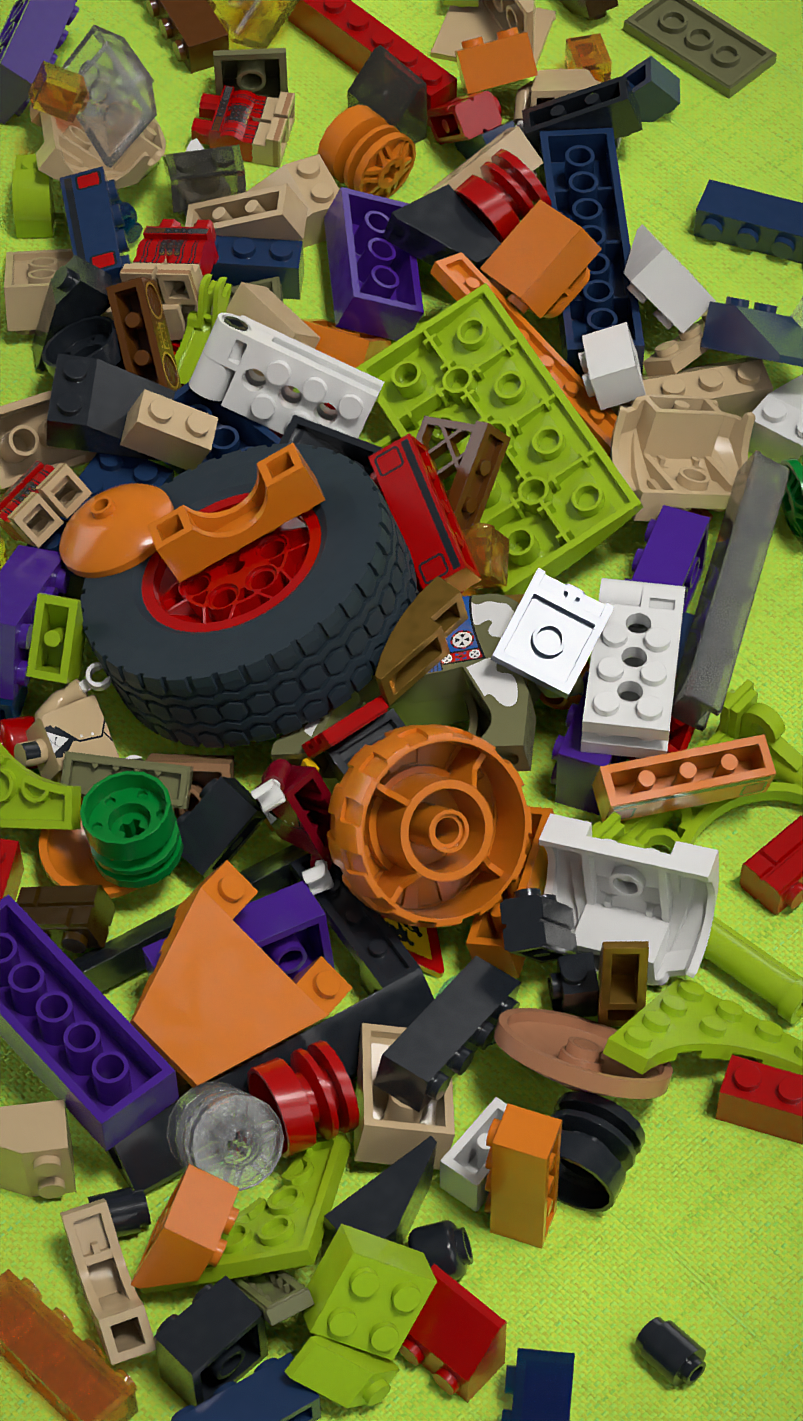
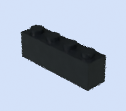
[374,956,521,1113]

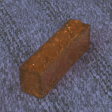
[0,1269,138,1421]

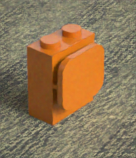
[479,200,602,319]

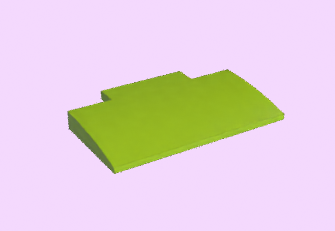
[356,283,644,595]

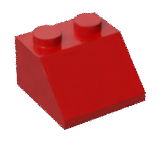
[399,1264,507,1403]

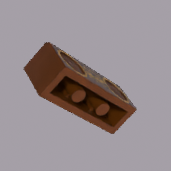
[106,277,182,391]

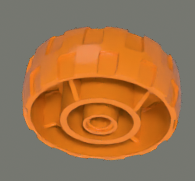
[327,724,532,928]

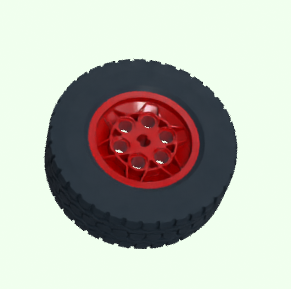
[81,443,417,748]

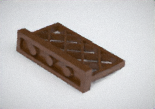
[416,416,511,549]

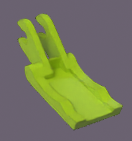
[175,273,232,384]

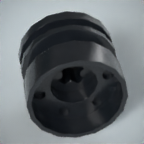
[42,316,125,380]
[550,1091,645,1212]

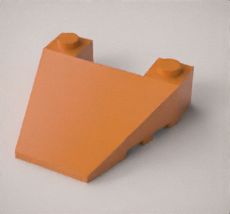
[130,860,353,1088]

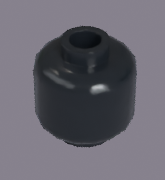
[408,1220,473,1280]

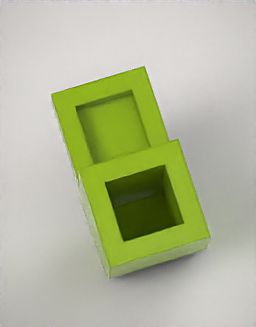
[12,154,55,238]

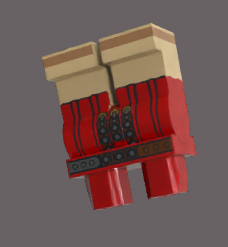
[191,85,295,168]
[119,219,219,305]
[0,461,92,548]

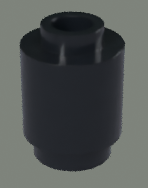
[88,1186,151,1237]
[635,1317,706,1387]

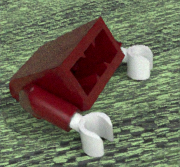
[251,759,334,895]

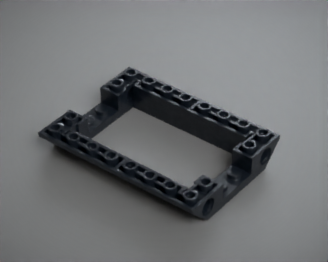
[72,845,434,1194]

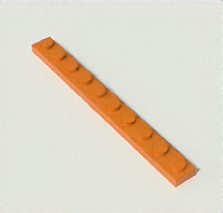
[430,252,713,523]

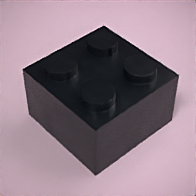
[154,1275,269,1407]

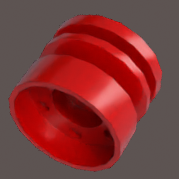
[454,149,552,243]
[247,1040,360,1158]

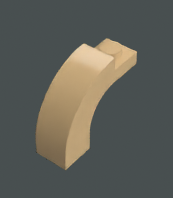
[60,1198,156,1365]

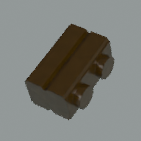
[16,885,115,953]

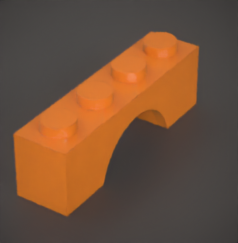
[147,443,325,583]

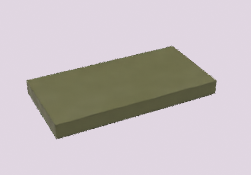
[623,0,777,98]

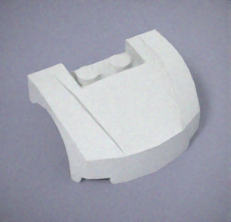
[539,813,719,985]

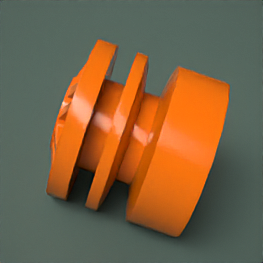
[317,104,416,198]

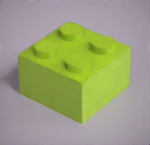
[302,1224,437,1360]

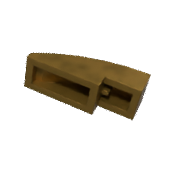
[375,576,468,706]
[597,941,649,1027]

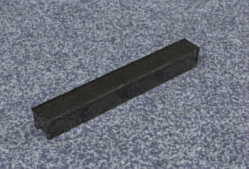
[671,450,790,732]

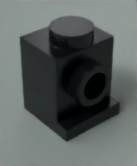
[547,952,599,1017]

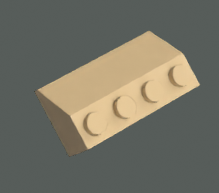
[610,357,773,417]

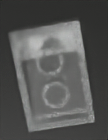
[62,41,157,168]

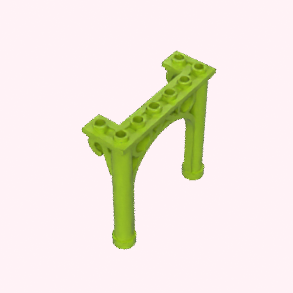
[592,679,803,1024]

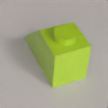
[26,593,86,684]
[284,1335,400,1408]

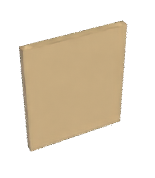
[431,0,556,66]

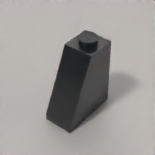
[383,184,501,279]

